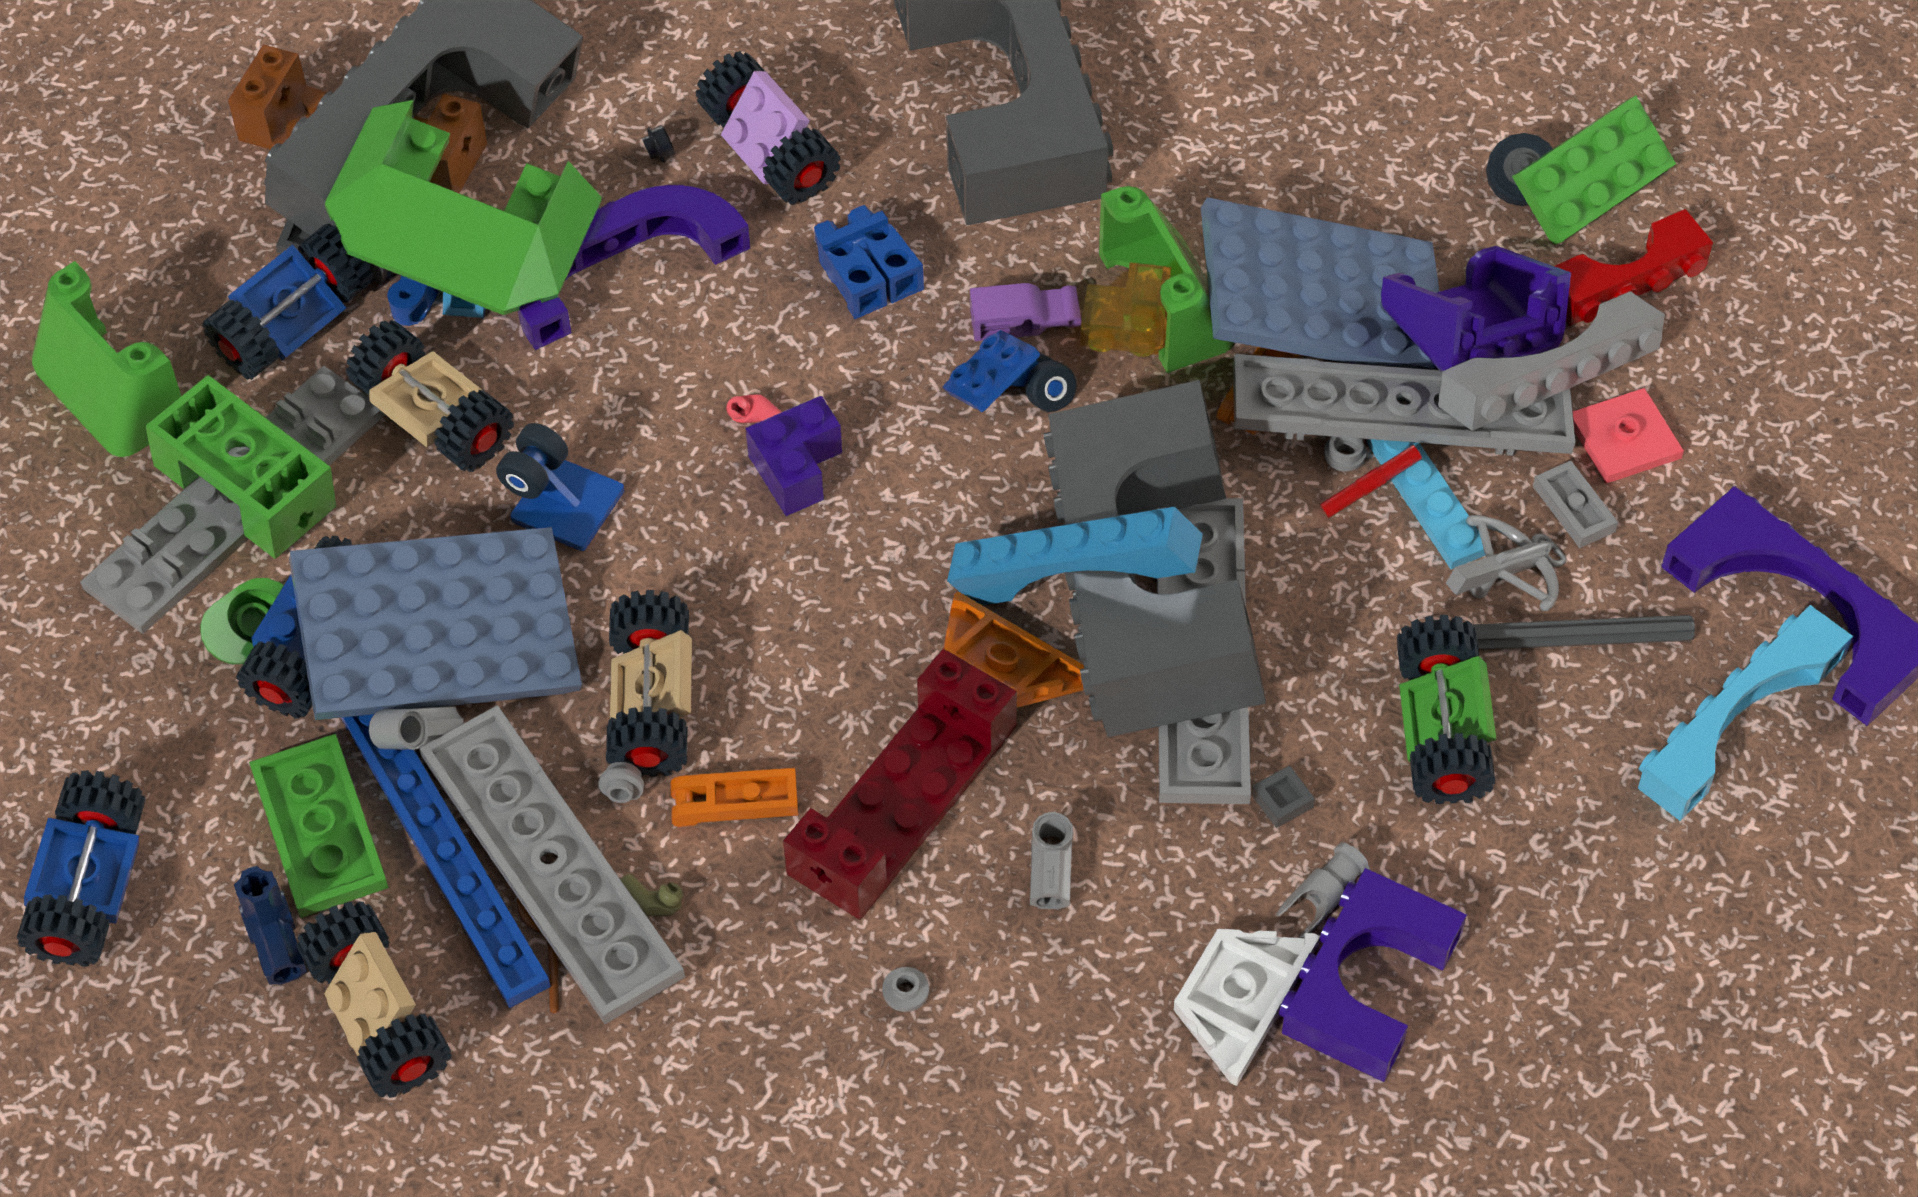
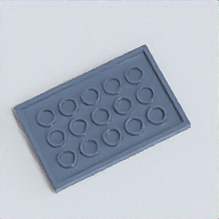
[1201,197,1440,370]
[289,527,582,720]

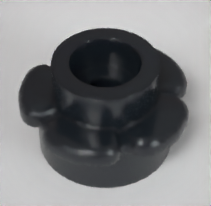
[642,125,675,163]

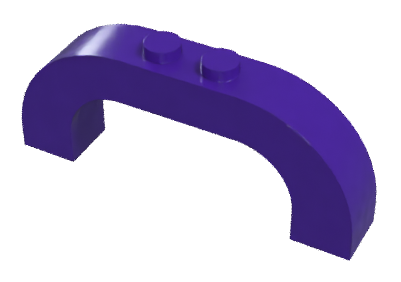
[518,185,751,350]

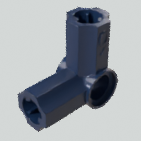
[234,866,307,985]

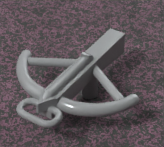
[1446,515,1566,611]

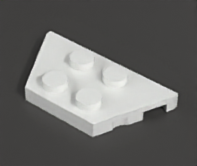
[1173,929,1320,1086]

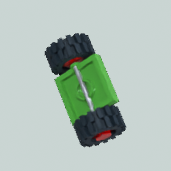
[1397,615,1496,804]

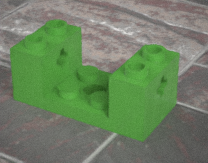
[145,375,336,559]

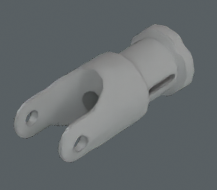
[1276,842,1370,938]

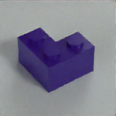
[745,396,842,516]

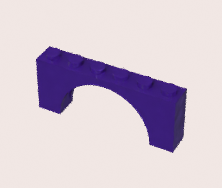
[1661,486,1918,726]

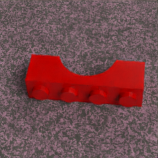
[1555,209,1713,326]

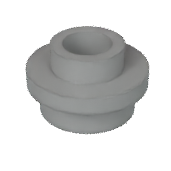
[1324,436,1367,472]
[598,762,644,803]
[882,967,929,1012]

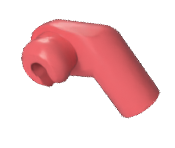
[726,395,781,423]

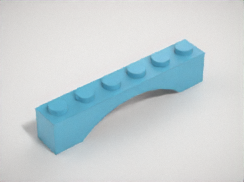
[1638,605,1853,821]

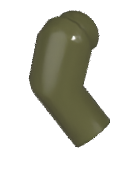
[620,874,684,916]

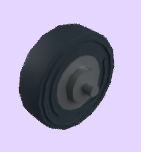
[1486,133,1553,206]

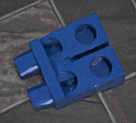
[814,205,924,320]

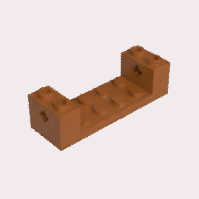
[228,44,488,193]

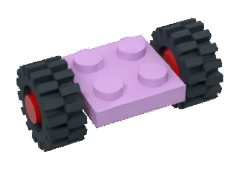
[696,51,841,205]

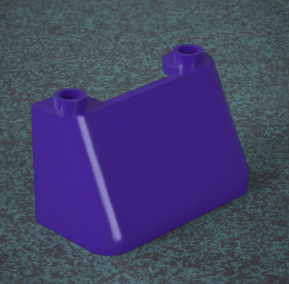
[1381,246,1571,372]

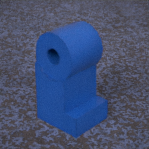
[387,275,439,326]

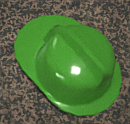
[200,578,284,665]

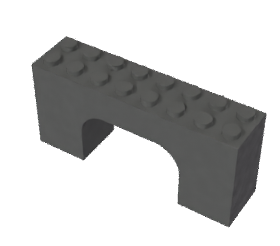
[264,0,583,285]
[893,0,1113,226]
[1043,380,1266,737]

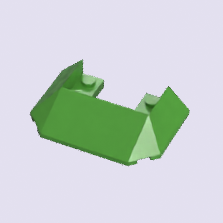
[325,100,602,315]

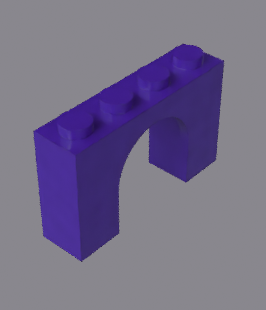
[1278,868,1467,1082]

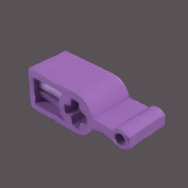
[970,283,1081,341]

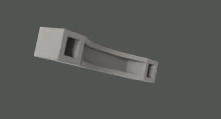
[1438,292,1665,431]

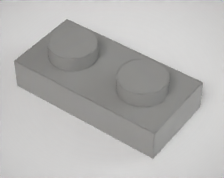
[1533,460,1618,548]

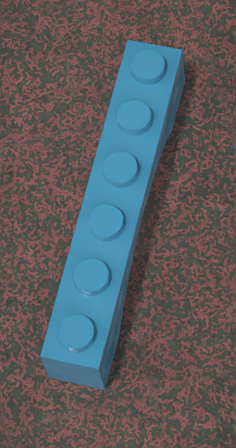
[947,507,1203,605]

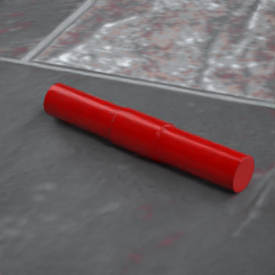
[1319,445,1422,519]

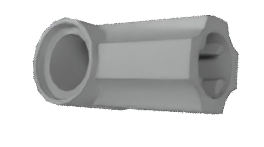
[369,706,464,750]
[1030,812,1073,910]

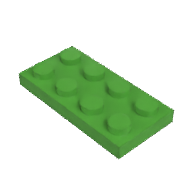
[1512,95,1676,245]
[249,733,389,918]

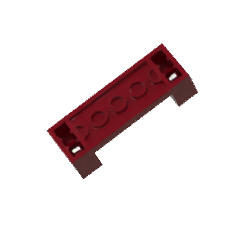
[783,648,1017,920]

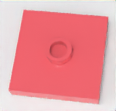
[1572,388,1684,484]

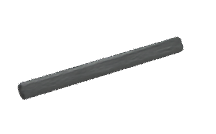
[1472,615,1695,650]

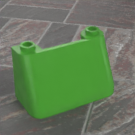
[1099,186,1235,373]
[32,261,181,457]

